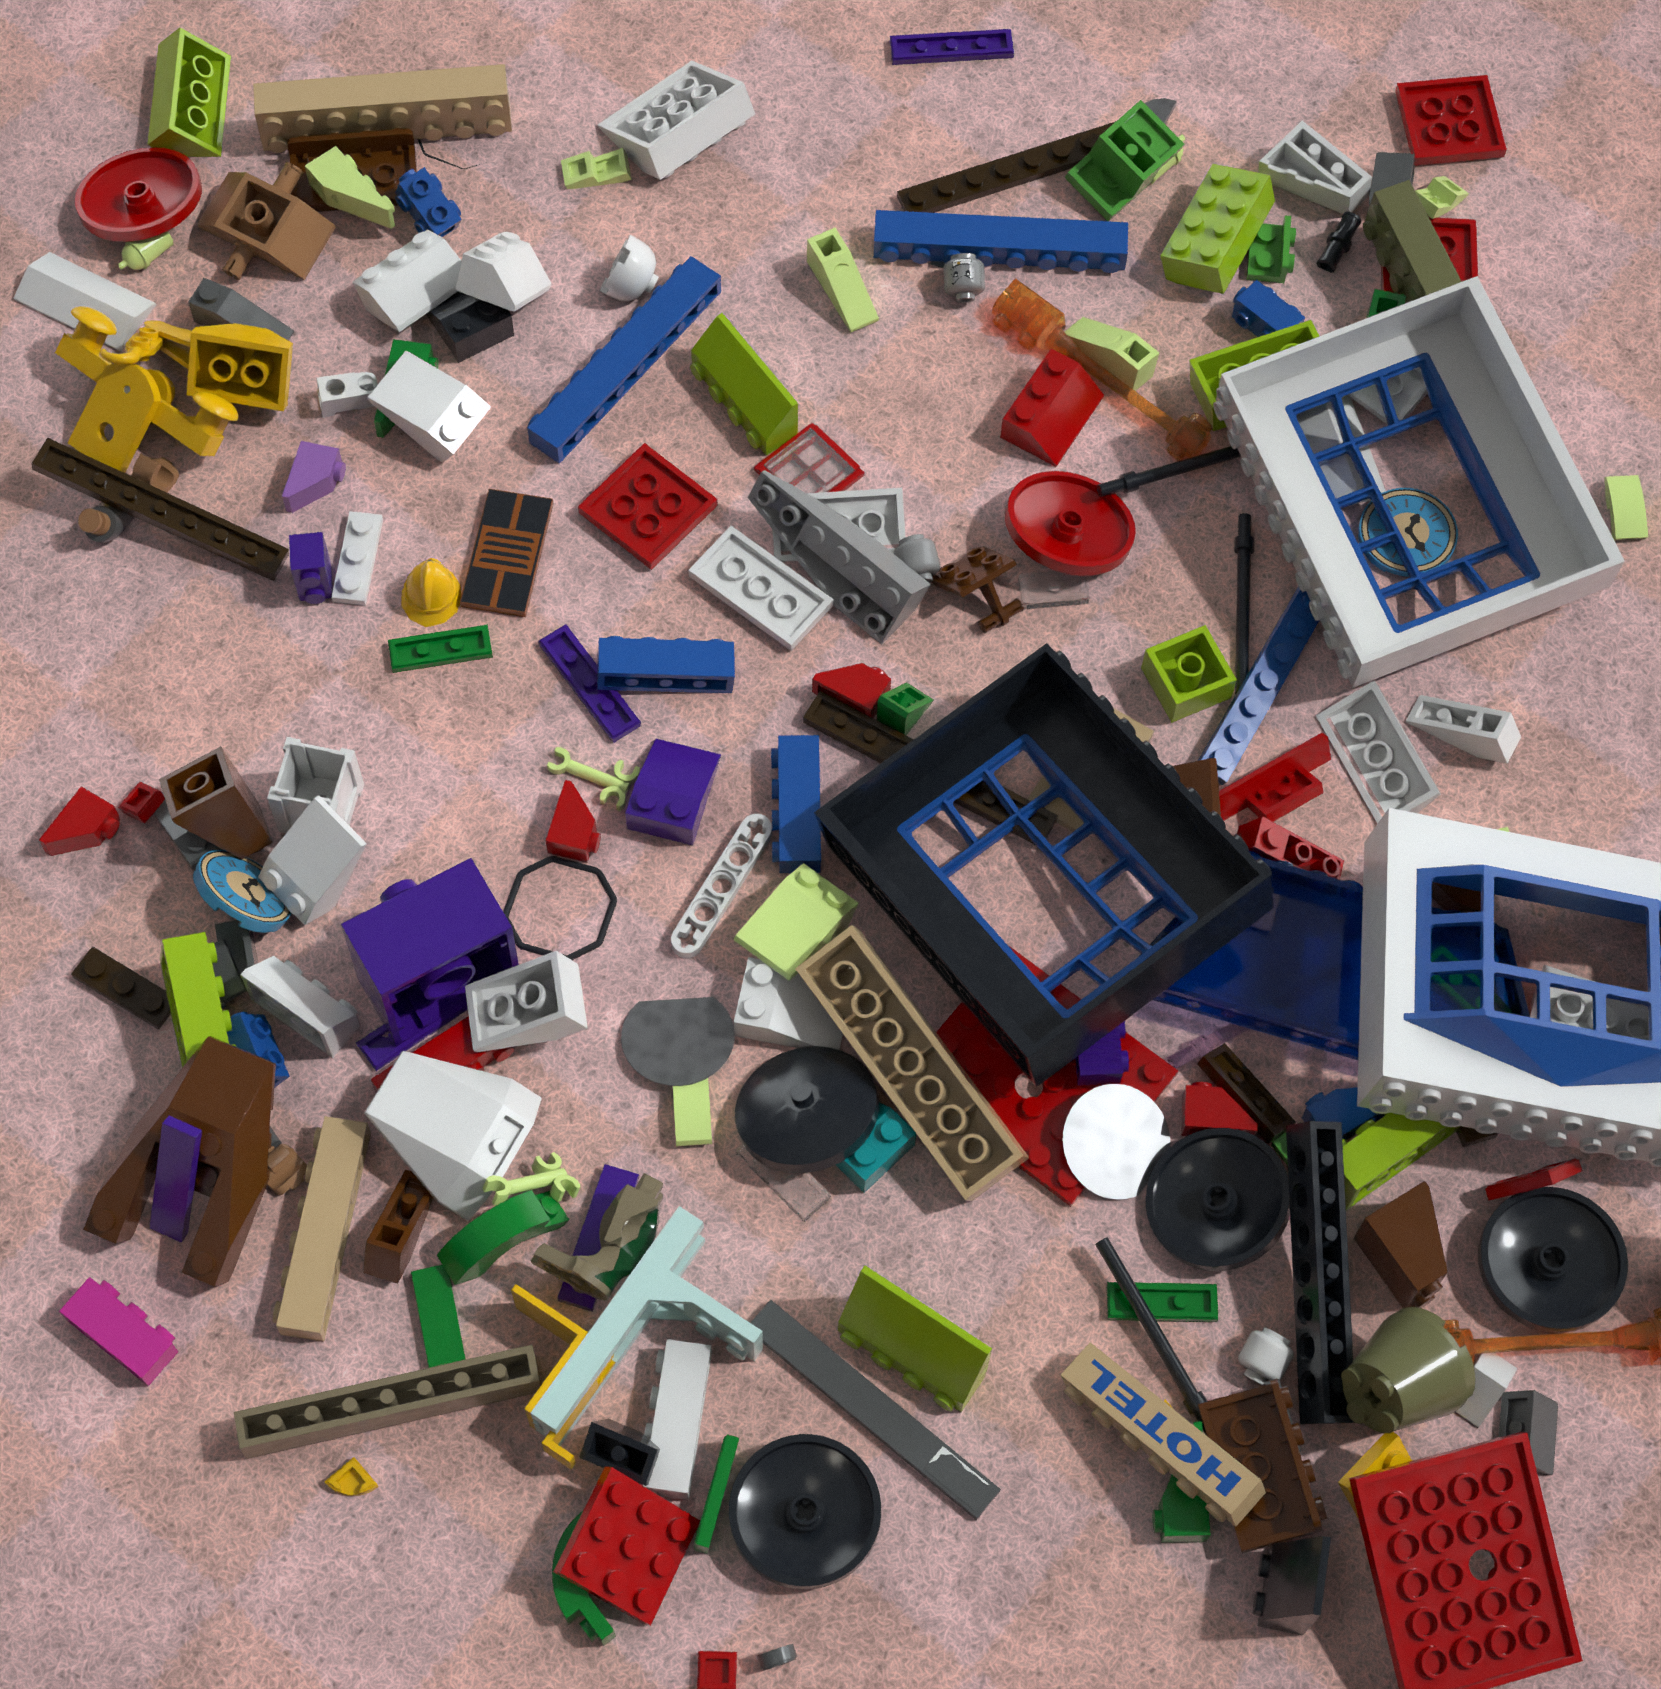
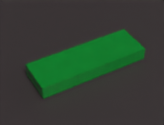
[388,624,493,673]
[411,1265,466,1368]
[1106,1282,1218,1322]
[693,1434,739,1554]

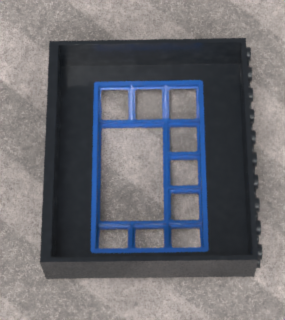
[814,643,1274,1087]

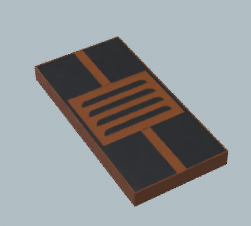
[460,489,554,617]

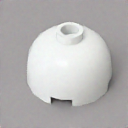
[600,235,659,301]

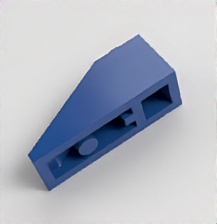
[1301,1087,1385,1141]

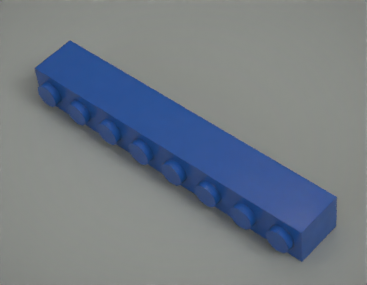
[873,210,1128,273]
[527,256,721,464]

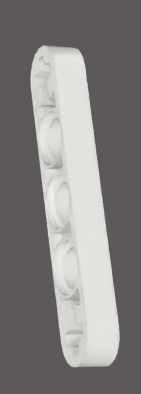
[671,814,772,958]

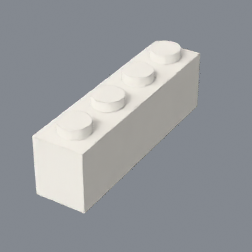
[643,1339,712,1500]

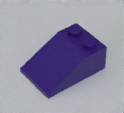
[625,738,721,846]

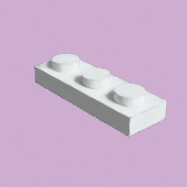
[331,511,383,606]

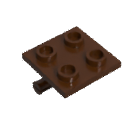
[932,546,1024,633]

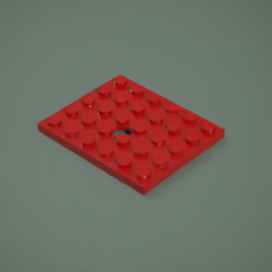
[936,946,1178,1207]
[1349,1432,1583,1689]

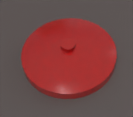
[75,147,202,242]
[1005,471,1136,576]

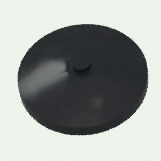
[735,1046,879,1173]
[1145,1128,1290,1271]
[1478,1187,1628,1333]
[729,1434,881,1589]

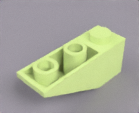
[305,146,395,229]
[807,228,879,333]
[1061,317,1159,394]

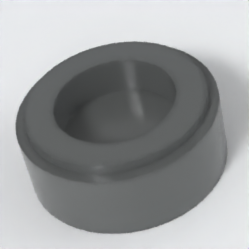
[757,1644,797,1671]

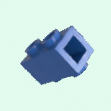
[395,167,462,237]
[1232,280,1305,337]
[227,1011,290,1088]

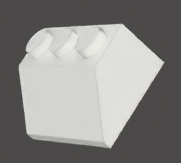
[353,229,462,333]
[455,232,551,312]
[240,956,360,1058]

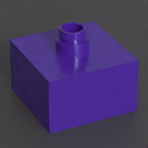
[341,858,519,1047]

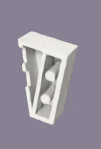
[1258,120,1372,214]

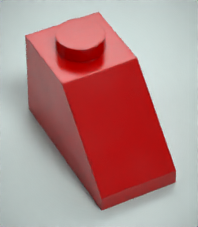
[812,663,891,718]
[545,780,601,863]
[39,786,120,856]
[1181,1082,1257,1136]

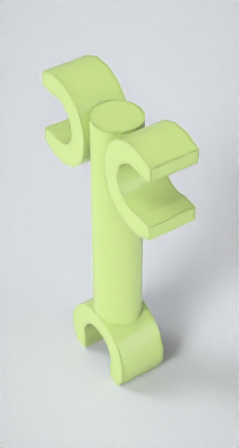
[547,747,640,811]
[482,1152,580,1206]

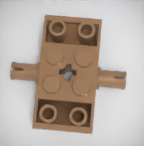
[197,162,336,280]

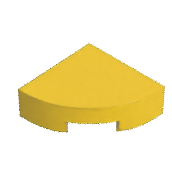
[324,1457,379,1496]

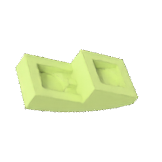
[561,148,632,189]
[1415,176,1469,219]
[1604,475,1648,540]
[673,1078,712,1146]

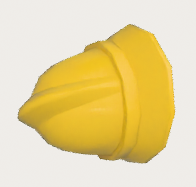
[401,558,462,627]

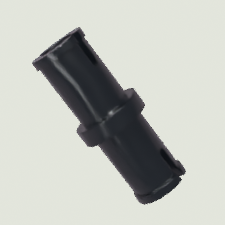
[1316,212,1362,273]

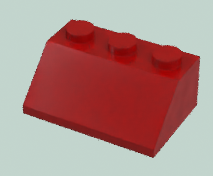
[1000,349,1104,467]

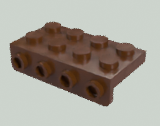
[287,128,417,212]
[1198,1379,1328,1554]

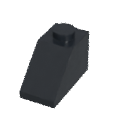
[579,1419,660,1486]

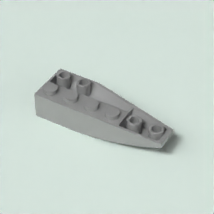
[747,470,931,645]

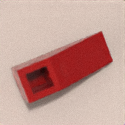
[1237,816,1344,891]

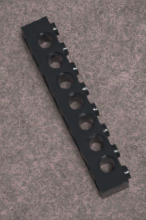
[1286,1121,1355,1424]

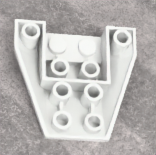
[364,1051,542,1221]

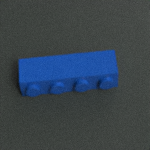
[597,636,735,693]
[771,735,821,873]

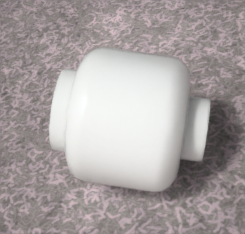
[1238,1327,1294,1385]

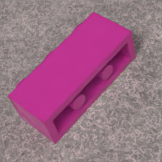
[59,1277,178,1386]

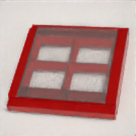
[754,423,865,493]

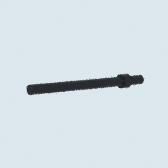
[1097,446,1241,497]
[1234,513,1254,694]
[1095,1237,1208,1436]

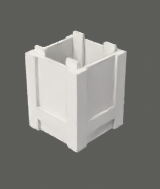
[267,737,364,833]

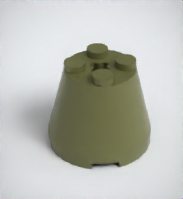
[1341,1307,1475,1433]

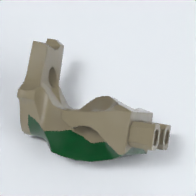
[531,1173,663,1301]

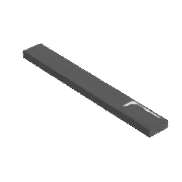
[751,1300,1001,1521]

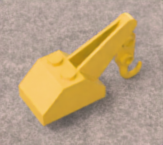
[100,320,293,411]

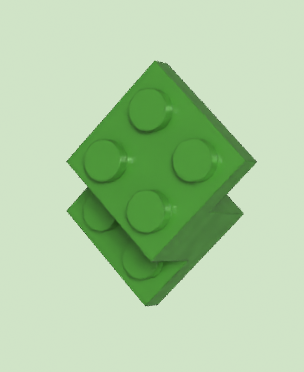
[1065,100,1185,221]

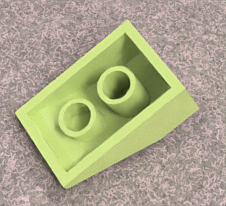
[734,863,859,981]

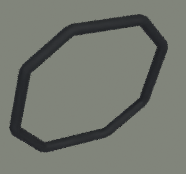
[503,856,617,960]

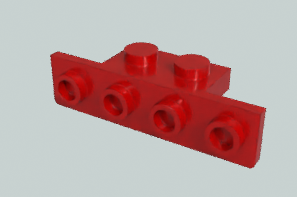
[1219,733,1331,822]

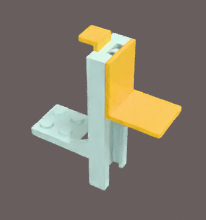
[511,1206,763,1470]

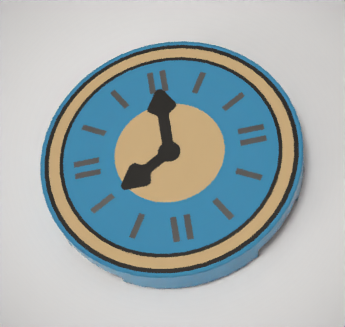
[1358,488,1458,577]
[193,850,292,933]

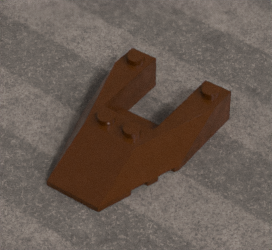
[83,1036,276,1287]

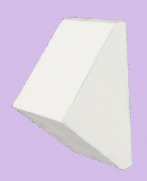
[1456,1347,1517,1428]

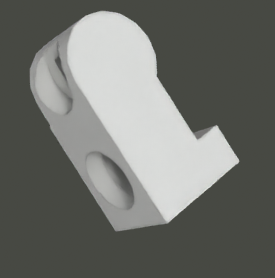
[317,372,378,418]

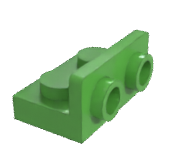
[1247,215,1296,283]

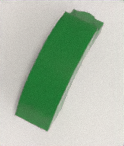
[437,1190,569,1285]
[552,1511,616,1646]

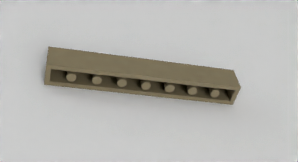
[234,1345,541,1459]

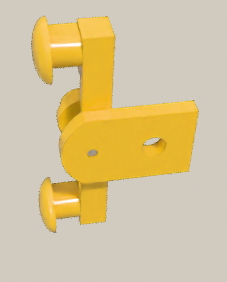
[55,306,238,473]

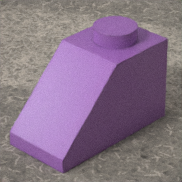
[282,441,346,513]

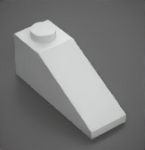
[1406,695,1521,764]

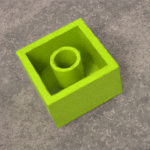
[1141,625,1237,723]

